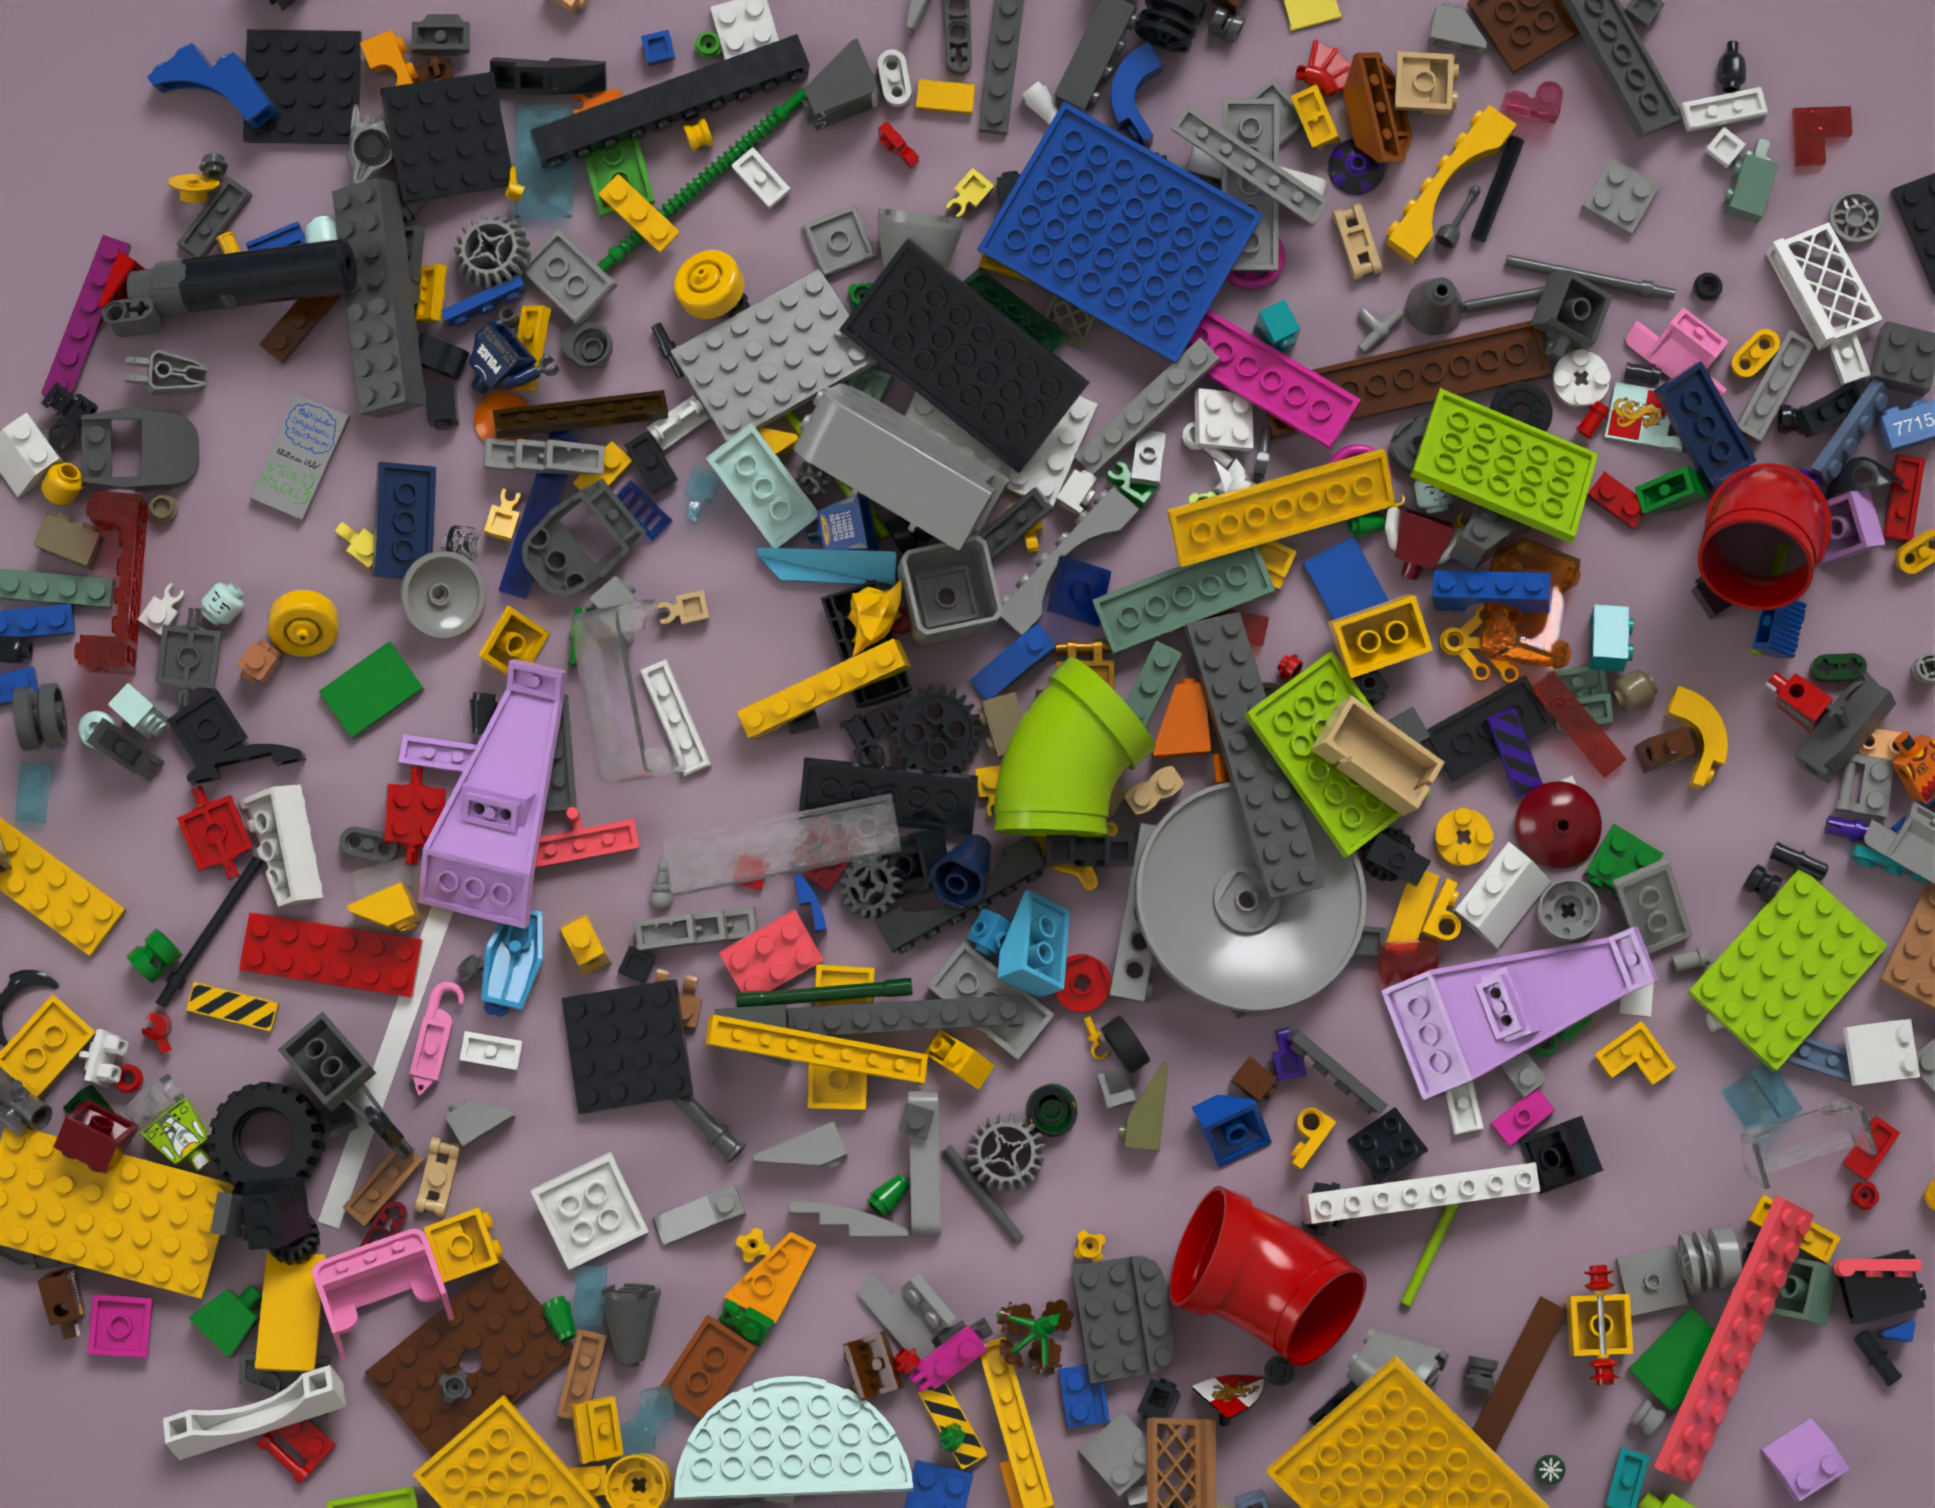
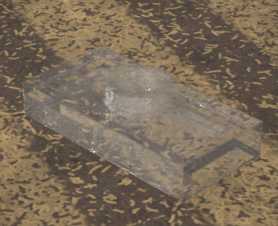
[349,857,414,901]

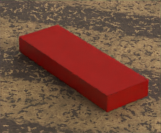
[1883,454,1926,543]

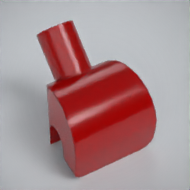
[142,1012,172,1055]

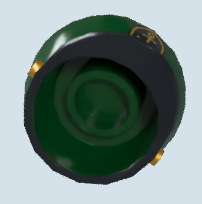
[1026,1083,1078,1137]

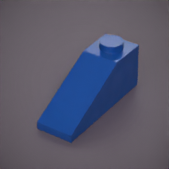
[969,623,1056,700]

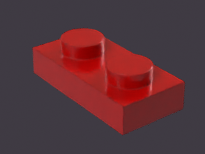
[1587,471,1644,530]
[1841,1116,1900,1181]

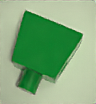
[189,1284,262,1357]

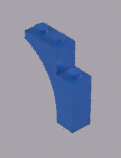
[147,43,278,129]

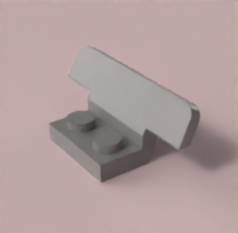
[1864,801,1935,884]
[859,1273,957,1360]

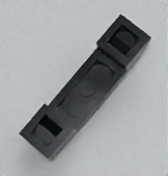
[187,744,306,785]

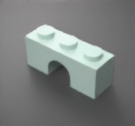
[108,683,169,740]

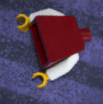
[1385,494,1466,580]

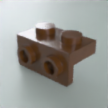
[843,1331,903,1401]

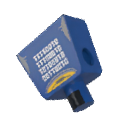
[807,494,878,550]

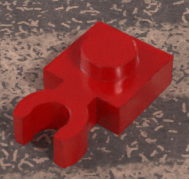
[878,121,919,169]

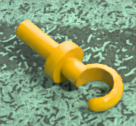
[1084,1016,1108,1060]

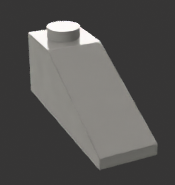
[752,1121,848,1169]
[653,1185,746,1245]

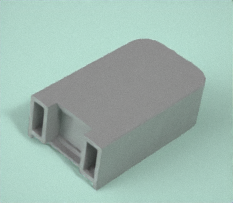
[794,384,1012,550]

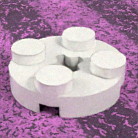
[1552,349,1611,408]

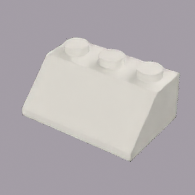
[1451,842,1551,949]

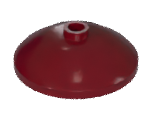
[1515,781,1602,868]

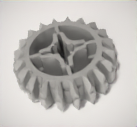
[453,213,531,289]
[967,1113,1045,1192]

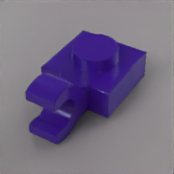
[1271,1028,1307,1081]

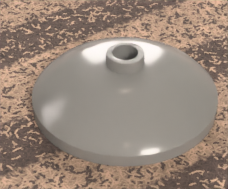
[400,551,485,638]

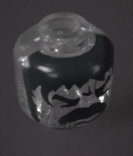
[441,525,484,563]

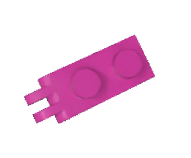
[909,1324,988,1392]

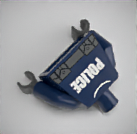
[469,308,559,394]

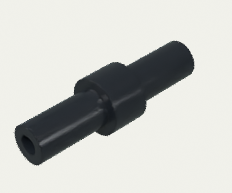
[651,322,684,378]

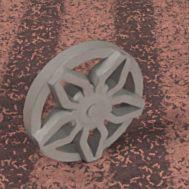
[1829,190,1883,244]

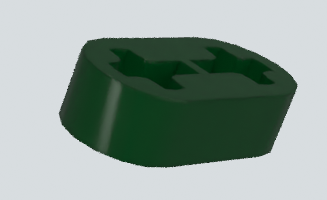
[1810,653,1867,682]

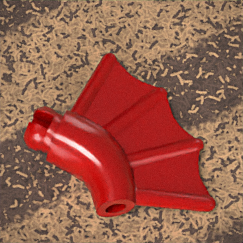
[1295,40,1351,98]

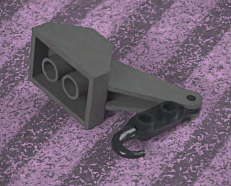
[278,1011,414,1160]

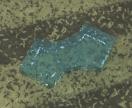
[620,1384,678,1455]

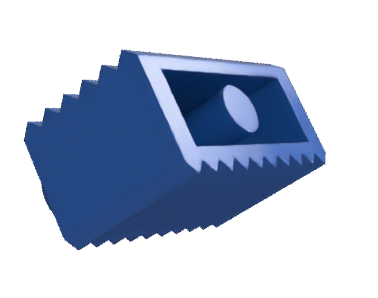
[1752,600,1807,658]

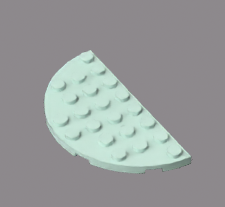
[674,1376,913,1500]

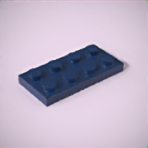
[1653,361,1757,490]
[372,462,436,580]

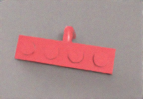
[535,807,640,869]

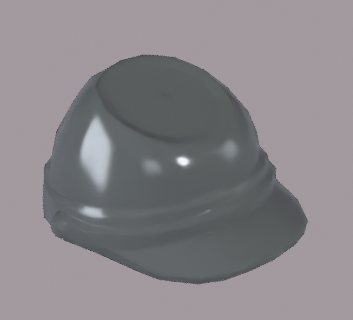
[560,322,613,368]

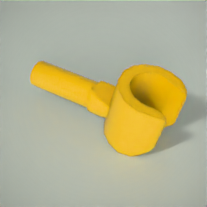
[505,166,525,202]

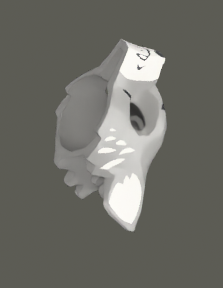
[348,104,393,185]

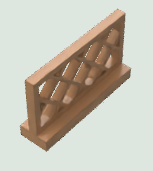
[1147,1417,1217,1508]

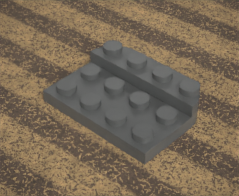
[1071,1256,1175,1384]

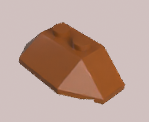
[1343,52,1412,163]

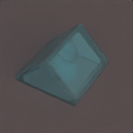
[1721,1063,1802,1140]

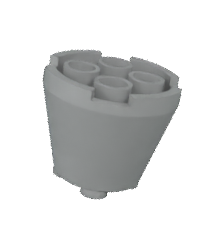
[877,208,964,270]
[1347,1328,1449,1391]

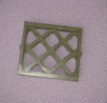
[1040,295,1095,347]

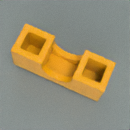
[360,30,418,98]

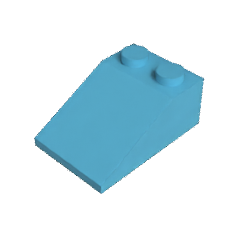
[998,890,1070,998]

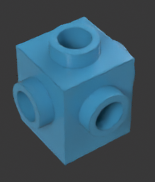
[966,908,1012,957]

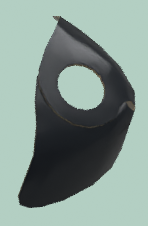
[1824,457,1905,501]

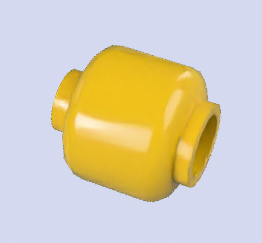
[41,463,84,506]

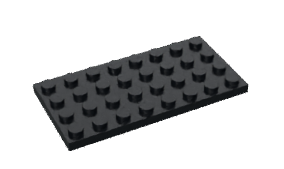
[839,238,1090,473]

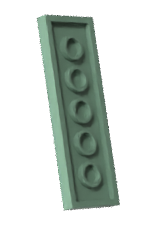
[1092,546,1275,655]

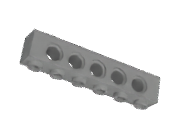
[1109,823,1157,1003]

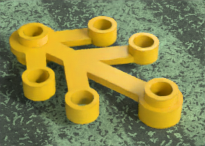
[1439,606,1553,684]

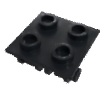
[1348,1107,1429,1184]

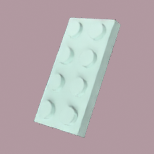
[705,423,818,548]

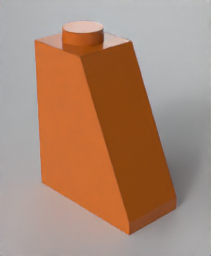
[1151,678,1211,760]

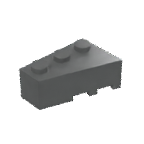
[1448,505,1532,570]

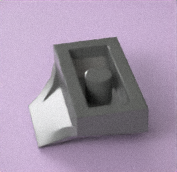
[411,14,470,56]

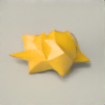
[848,580,902,657]

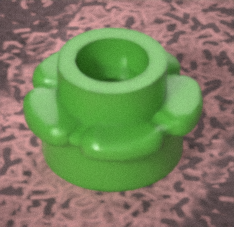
[695,32,722,59]

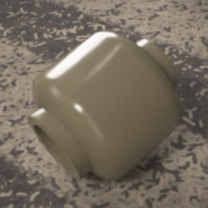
[1612,670,1658,712]

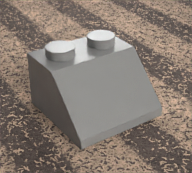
[1079,1411,1163,1497]

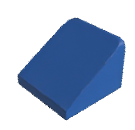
[1877,1320,1916,1342]

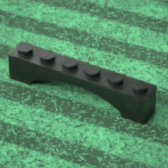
[875,835,1045,954]

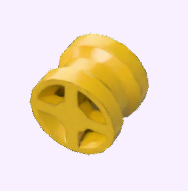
[683,118,714,153]

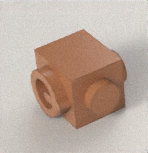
[237,640,282,686]

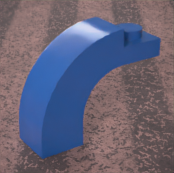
[1110,41,1163,147]

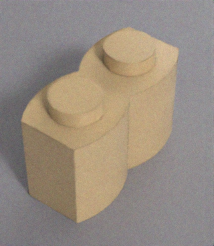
[1123,766,1184,818]

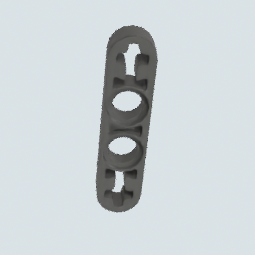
[945,0,972,76]

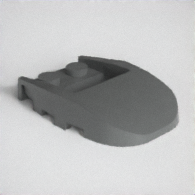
[81,408,199,492]
[522,479,646,596]

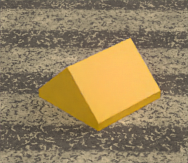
[478,606,550,676]

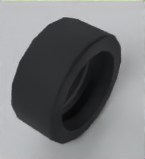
[1101,1016,1150,1074]

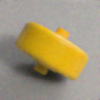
[674,250,745,319]
[268,590,339,657]

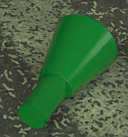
[1348,513,1386,539]

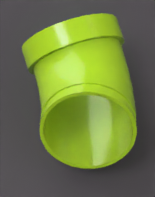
[993,657,1156,837]

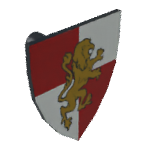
[1192,1375,1264,1426]

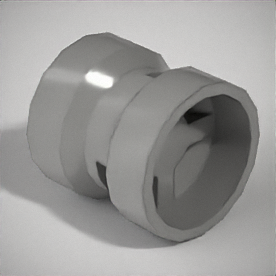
[1910,653,1935,685]

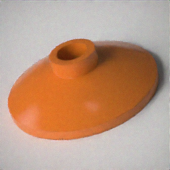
[474,392,528,442]

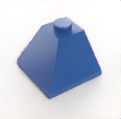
[1191,1094,1272,1168]

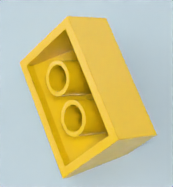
[1328,594,1433,678]

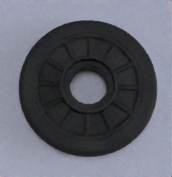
[1490,381,1553,432]

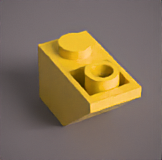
[924,1030,995,1090]

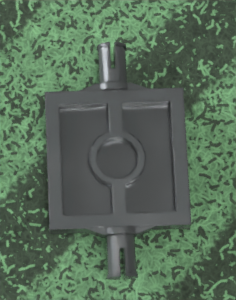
[156,608,222,707]

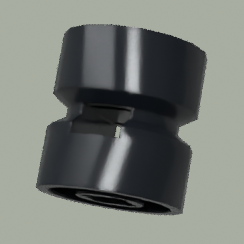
[885,515,935,555]

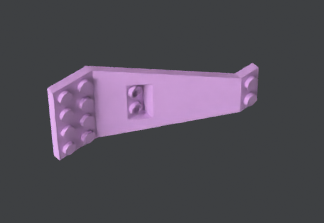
[418,659,567,929]
[1381,926,1659,1100]

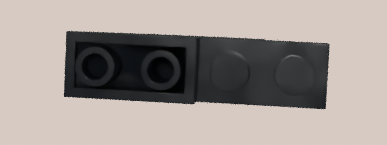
[490,57,607,95]

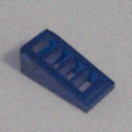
[616,480,672,541]

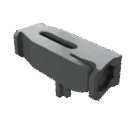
[1794,671,1896,784]

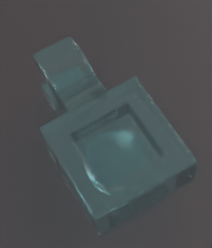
[685,465,721,521]

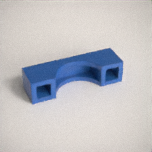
[1432,570,1553,614]

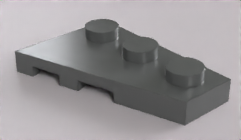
[239,1352,331,1417]

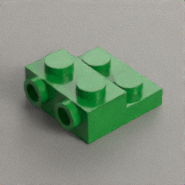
[1583,824,1664,901]

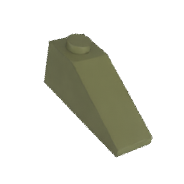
[1119,1062,1169,1152]

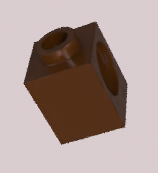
[1230,1056,1277,1103]

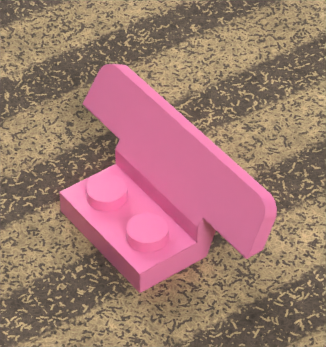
[1626,307,1728,396]

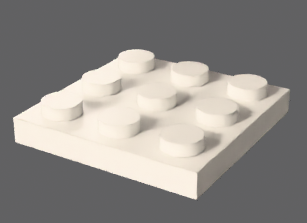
[531,1152,649,1270]

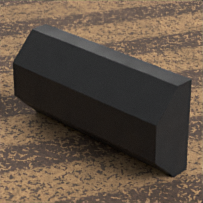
[821,580,912,708]

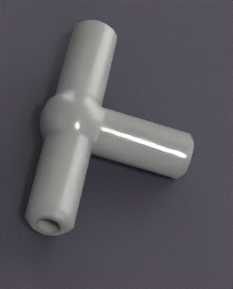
[1358,307,1404,354]

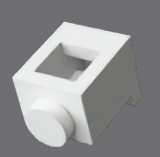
[1056,469,1097,517]

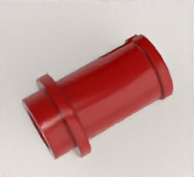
[1576,401,1610,439]

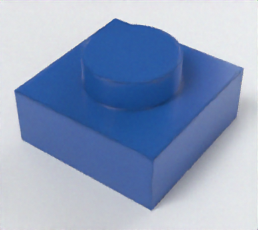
[641,30,676,66]

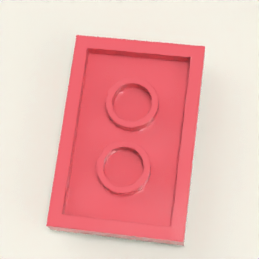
[719,909,824,992]

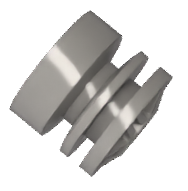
[1536,878,1600,942]
[1677,1225,1743,1295]

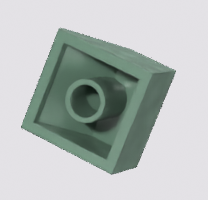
[1771,1258,1837,1326]

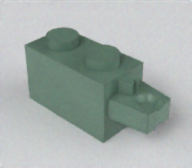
[1723,138,1779,224]

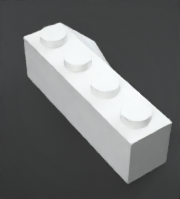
[239,784,323,907]

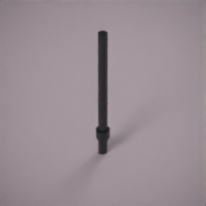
[155,856,263,1008]

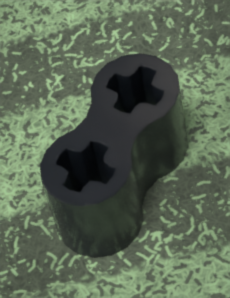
[418,332,470,380]

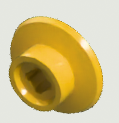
[168,174,220,203]

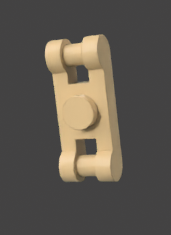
[1332,203,1382,280]
[415,1137,462,1218]

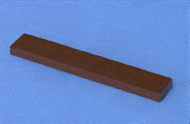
[1472,1296,1567,1452]

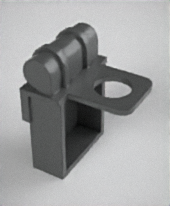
[210,1192,248,1241]

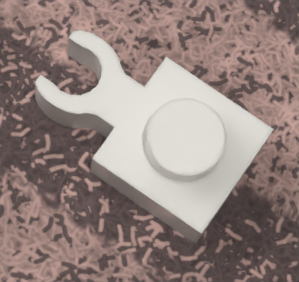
[138,583,186,635]

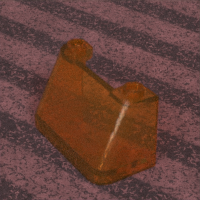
[1479,538,1581,669]

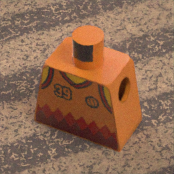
[1892,731,1935,804]

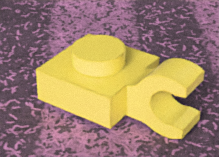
[335,522,374,569]

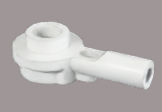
[1182,422,1233,467]

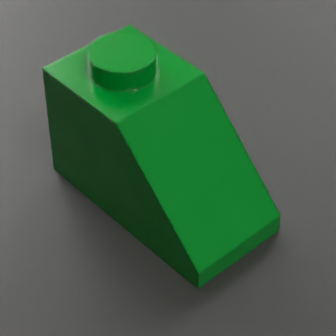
[1634,466,1707,515]

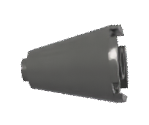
[1406,277,1463,335]
[601,1283,661,1367]

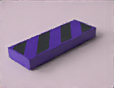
[1486,707,1543,798]

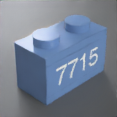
[1875,399,1935,454]

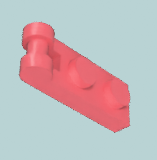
[1832,1259,1922,1277]

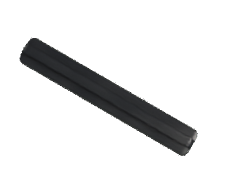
[1471,136,1524,242]

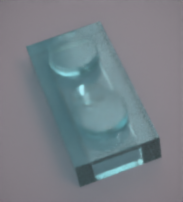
[15,762,52,823]
[573,1265,608,1326]

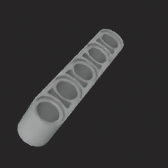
[908,1091,941,1236]

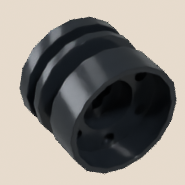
[1134,0,1206,53]

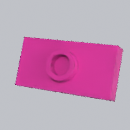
[1490,1088,1555,1147]

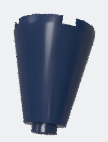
[928,834,991,908]

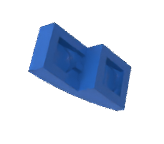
[794,874,827,933]

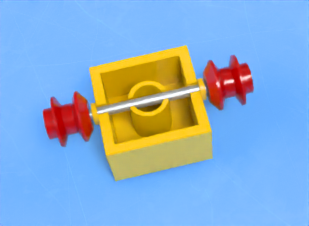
[1566,1265,1633,1385]

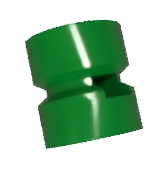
[126,928,183,983]

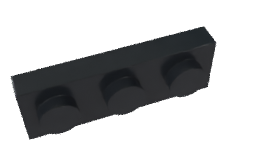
[1794,381,1861,438]

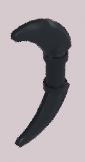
[0,970,59,1046]

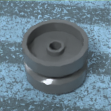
[13,683,68,751]

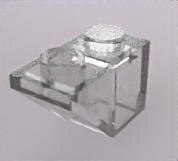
[118,1074,185,1138]

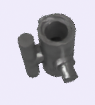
[0,1079,53,1137]

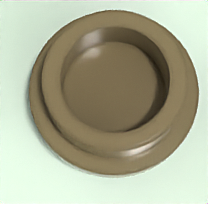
[148,494,178,523]

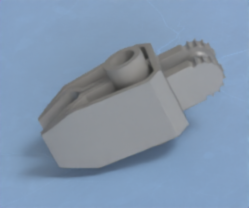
[124,350,208,395]

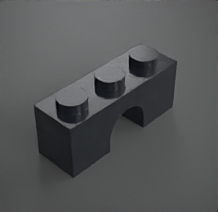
[1045,835,1134,868]

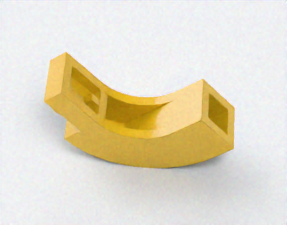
[1664,685,1728,790]

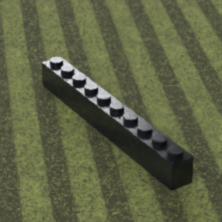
[530,34,810,169]

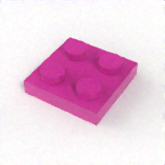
[87,1294,154,1358]

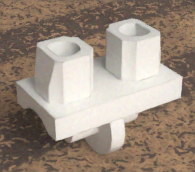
[78,1029,129,1088]

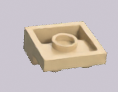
[1394,51,1459,116]

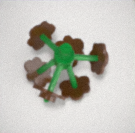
[996,1299,1074,1377]

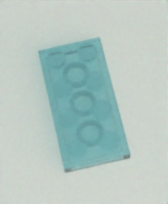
[514,104,574,218]

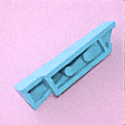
[757,548,897,586]

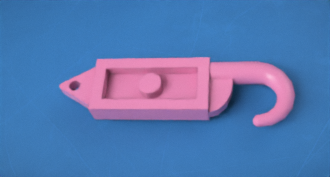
[409,981,465,1096]

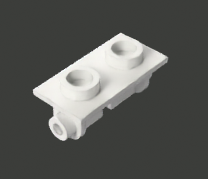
[647,395,710,451]

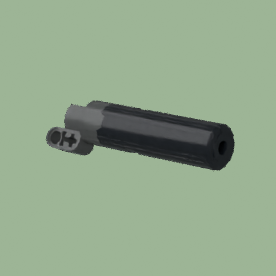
[102,239,357,337]

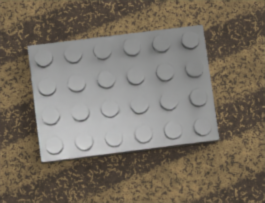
[671,269,878,442]

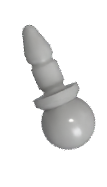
[650,855,673,910]

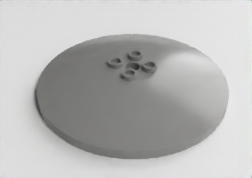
[1134,782,1367,1012]

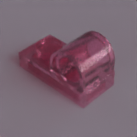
[1500,81,1563,124]

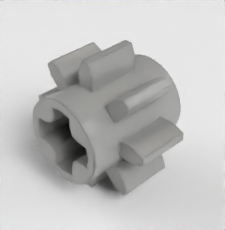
[795,462,833,496]

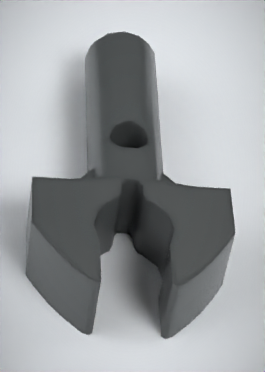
[1253,426,1272,479]

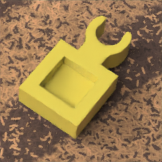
[946,168,994,218]

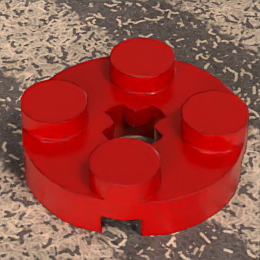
[1054,954,1111,1013]

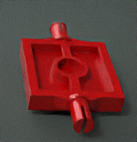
[383,766,446,866]
[177,786,254,881]

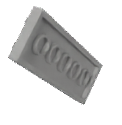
[1221,98,1280,272]

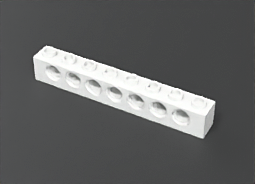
[1300,1162,1540,1224]

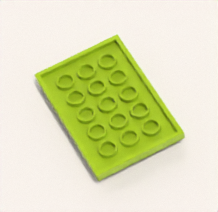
[1410,388,1599,543]
[1243,650,1432,858]
[1686,869,1888,1072]

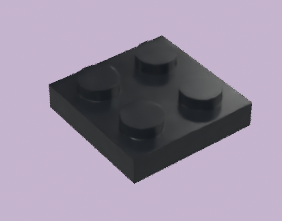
[167,688,249,766]

